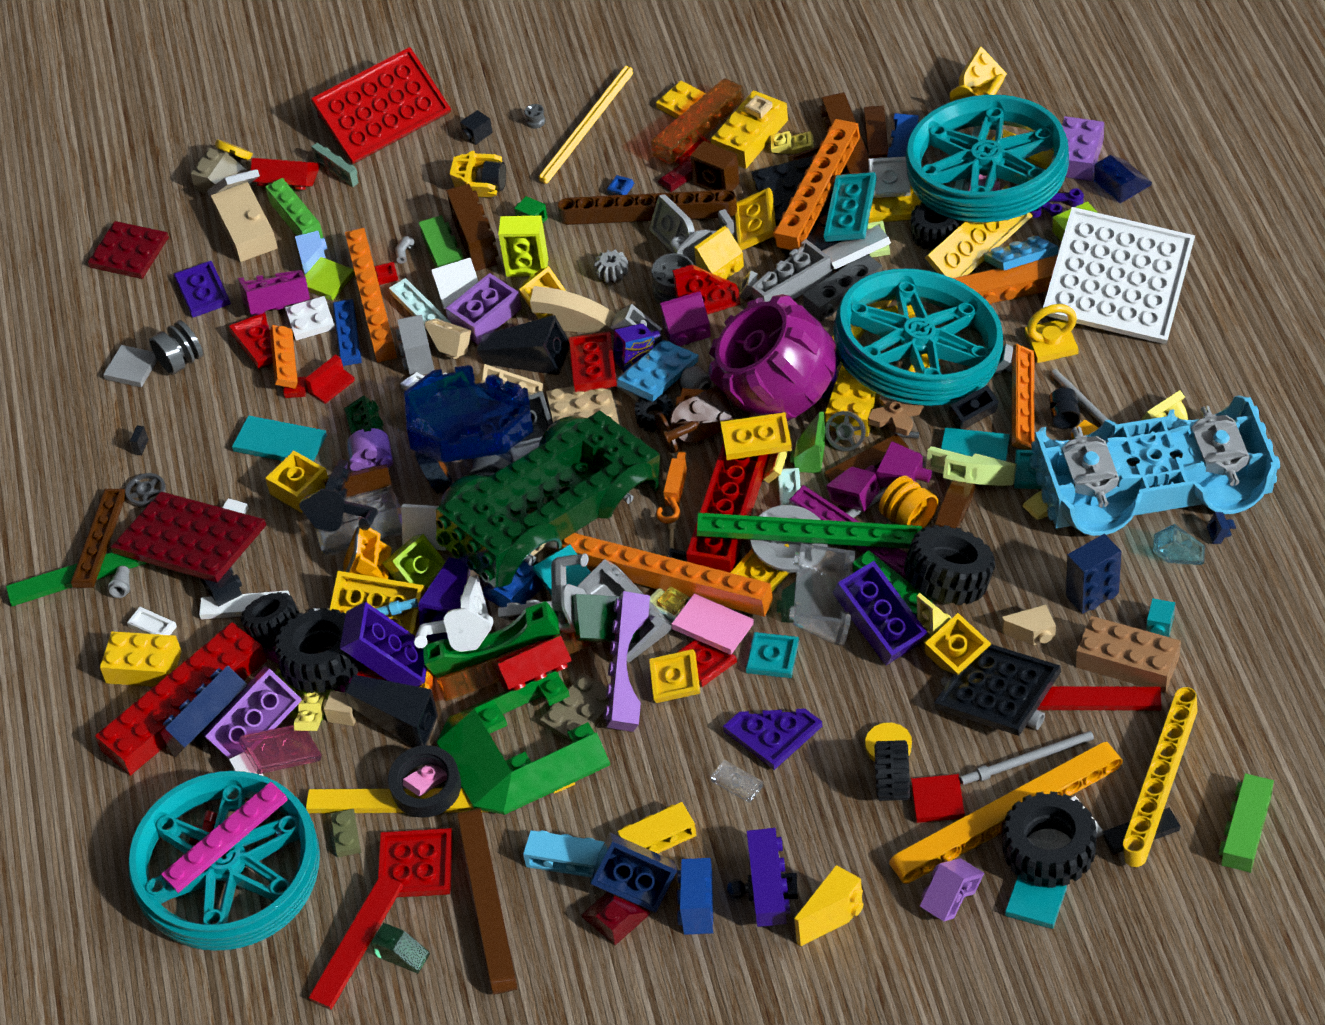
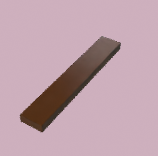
[71,489,126,588]

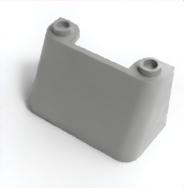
[577,559,672,663]

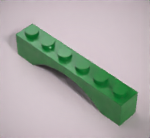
[423,601,560,678]

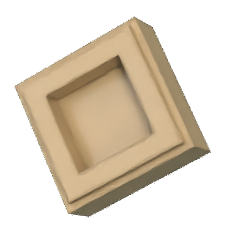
[745,95,772,119]

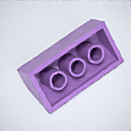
[201,666,302,759]

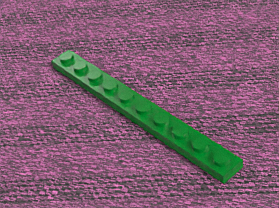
[697,513,922,549]

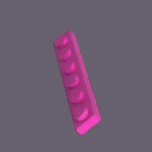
[161,782,288,893]

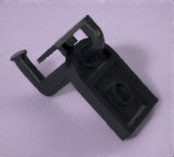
[299,459,378,532]

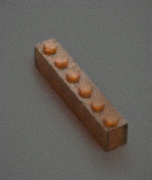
[651,78,744,164]

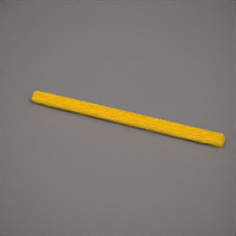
[538,66,633,184]

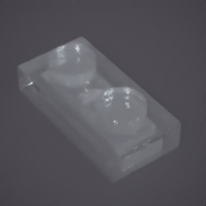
[711,760,763,803]

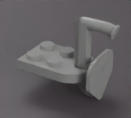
[649,195,716,266]
[498,553,589,633]

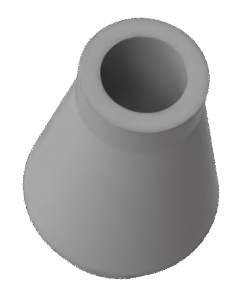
[108,566,130,598]

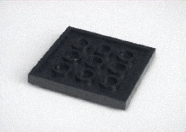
[934,644,1061,736]

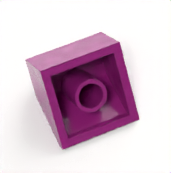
[660,291,711,346]

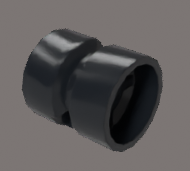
[1049,387,1081,429]

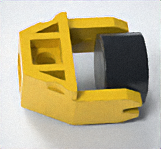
[450,151,506,197]

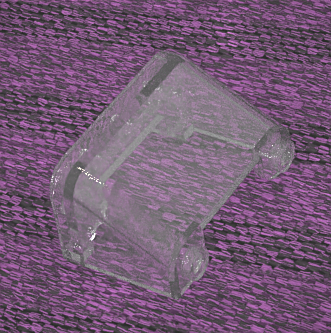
[789,543,855,646]

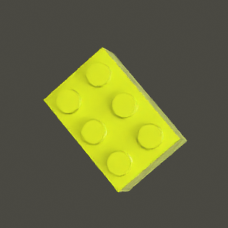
[498,216,549,277]

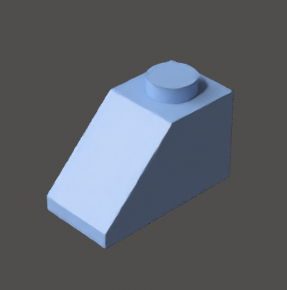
[295,231,327,275]

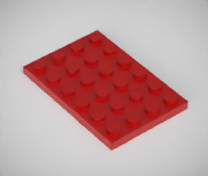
[311,47,451,165]

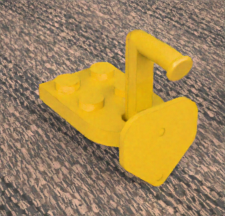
[950,47,1007,102]

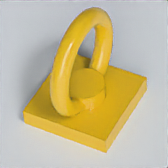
[1025,304,1079,363]

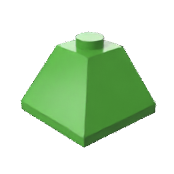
[791,412,826,473]

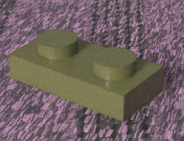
[331,809,361,857]

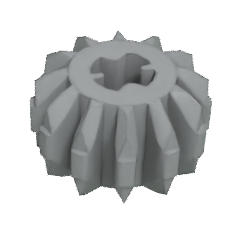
[594,249,629,283]

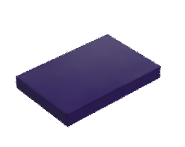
[174,261,231,318]

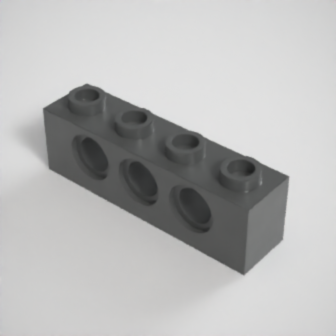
[803,255,883,322]

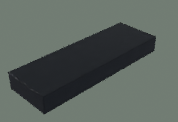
[1103,807,1180,855]

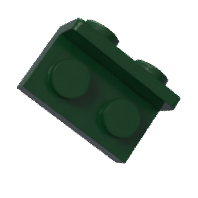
[344,395,384,435]

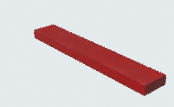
[1037,686,1161,711]
[309,874,403,1010]

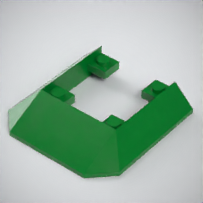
[437,670,610,815]

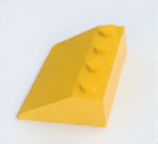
[330,571,428,636]

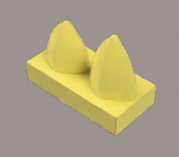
[1141,390,1188,420]

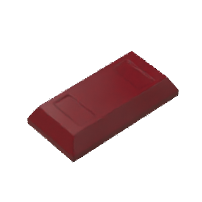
[658,160,693,192]

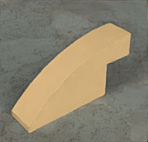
[530,286,616,334]

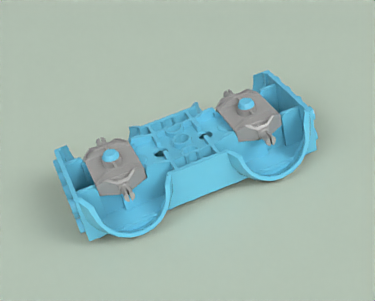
[1030,396,1280,536]

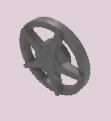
[825,411,866,451]
[125,473,166,507]

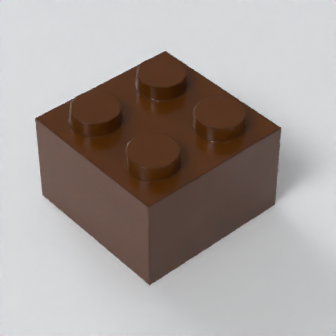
[690,141,740,191]

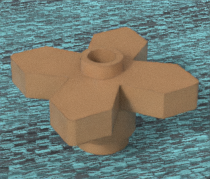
[868,395,924,436]

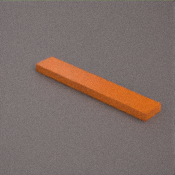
[1012,344,1034,450]

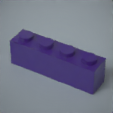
[747,828,790,927]

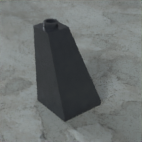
[477,315,570,375]
[345,674,438,748]

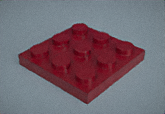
[88,221,169,279]

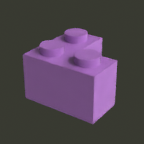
[920,858,984,921]

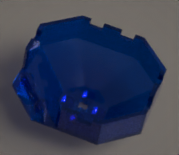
[404,365,533,463]

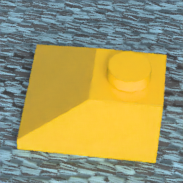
[518,266,566,319]

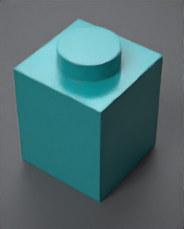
[1146,598,1175,637]

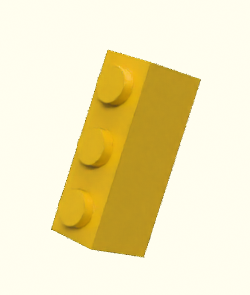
[618,802,697,854]

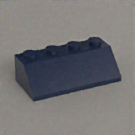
[160,665,247,757]

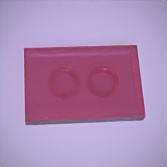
[239,725,322,774]

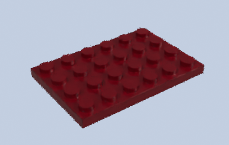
[111,491,267,583]

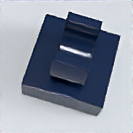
[1206,512,1236,544]

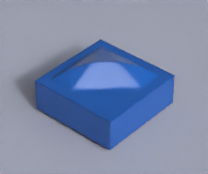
[607,175,635,195]

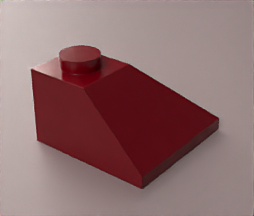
[581,891,650,946]

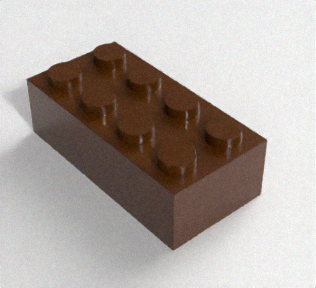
[446,184,499,271]

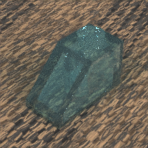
[1153,524,1205,565]

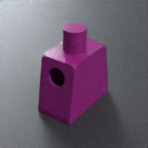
[877,442,932,487]
[826,465,880,512]

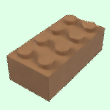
[1076,616,1181,693]

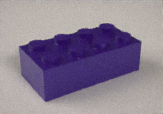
[832,561,928,666]
[340,602,428,686]

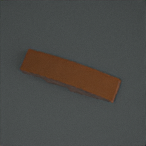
[864,105,888,159]
[935,480,977,528]

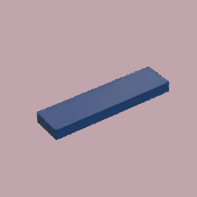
[333,299,362,366]

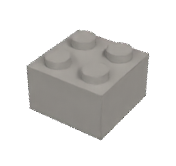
[395,314,435,376]

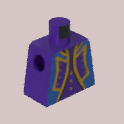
[613,324,662,372]

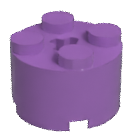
[347,428,393,472]

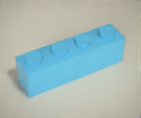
[523,830,605,877]

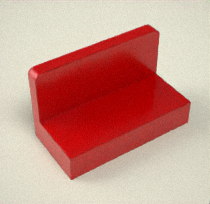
[305,354,355,404]

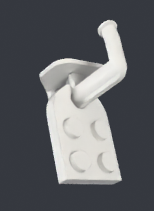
[414,575,493,652]

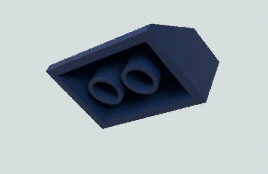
[590,833,678,913]

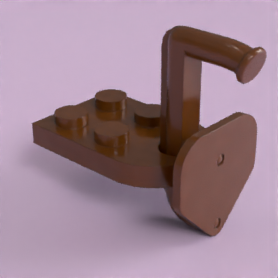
[654,386,736,453]

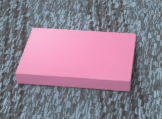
[672,594,754,655]

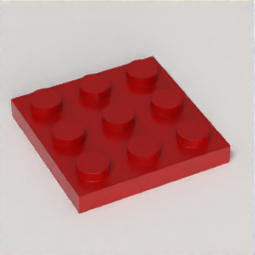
[378,828,453,897]

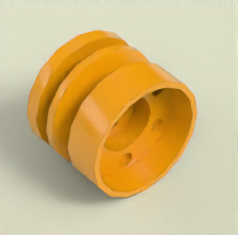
[879,476,938,529]

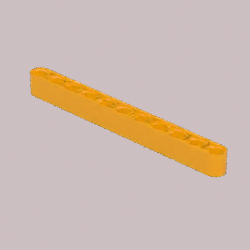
[889,742,1123,884]

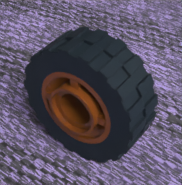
[415,444,453,494]

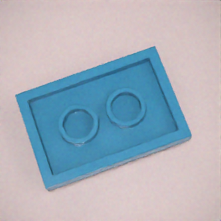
[984,236,1059,271]

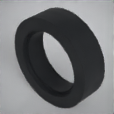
[388,745,461,818]

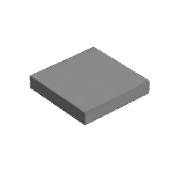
[207,169,260,197]
[103,345,158,387]

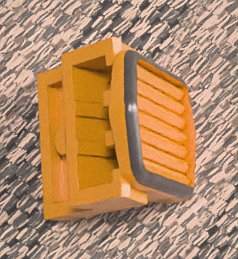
[343,527,391,579]

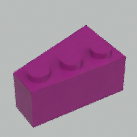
[238,270,310,315]

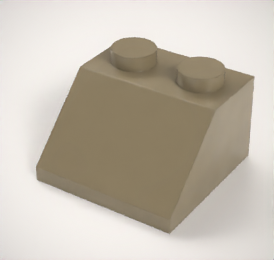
[191,148,248,194]

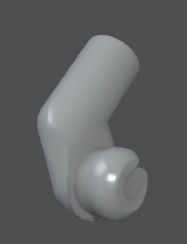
[395,236,415,264]

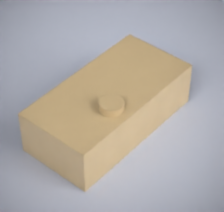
[211,182,278,262]

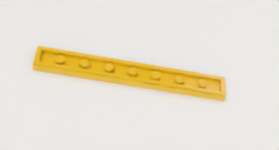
[306,788,488,813]

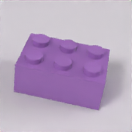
[1052,116,1104,181]
[446,273,522,344]

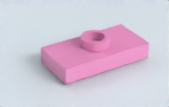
[403,764,447,797]

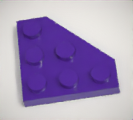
[723,709,823,770]

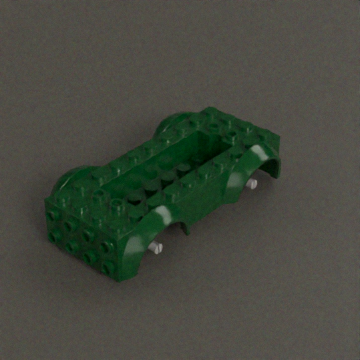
[436,411,660,588]

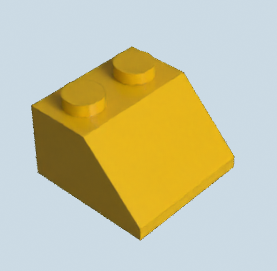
[694,226,744,279]
[925,613,991,675]

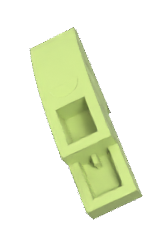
[926,446,1016,486]

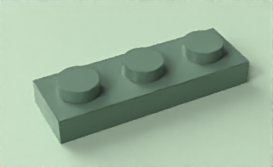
[311,143,359,187]

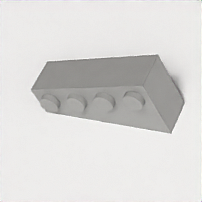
[752,239,833,302]

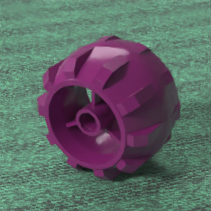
[708,294,836,421]

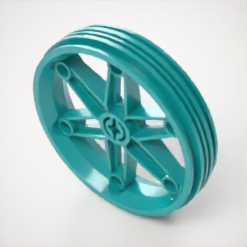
[906,95,1069,222]
[833,269,1003,406]
[128,771,320,951]

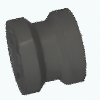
[524,104,546,129]

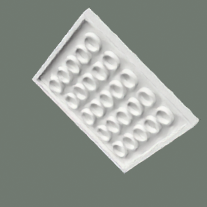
[1043,207,1195,345]

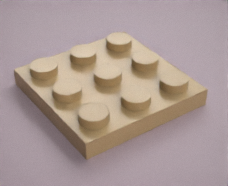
[546,386,619,424]

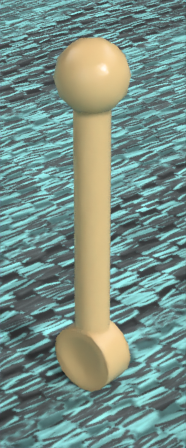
[667,522,677,556]

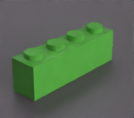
[265,178,323,239]
[419,215,463,268]
[1219,773,1274,873]

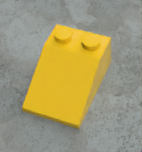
[794,865,864,946]

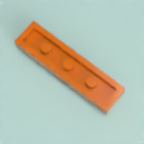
[270,325,298,389]

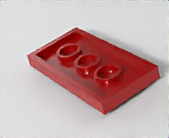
[569,331,617,392]

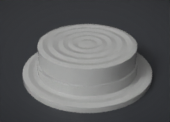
[750,505,828,573]

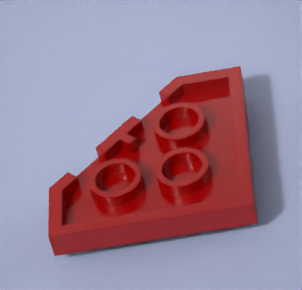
[672,265,741,315]

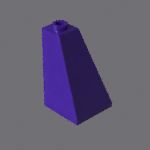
[418,557,470,642]

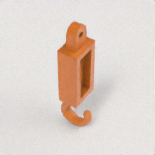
[656,452,687,524]

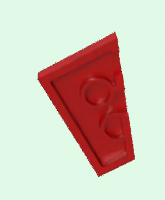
[229,312,273,368]

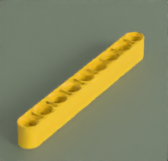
[1123,687,1197,867]

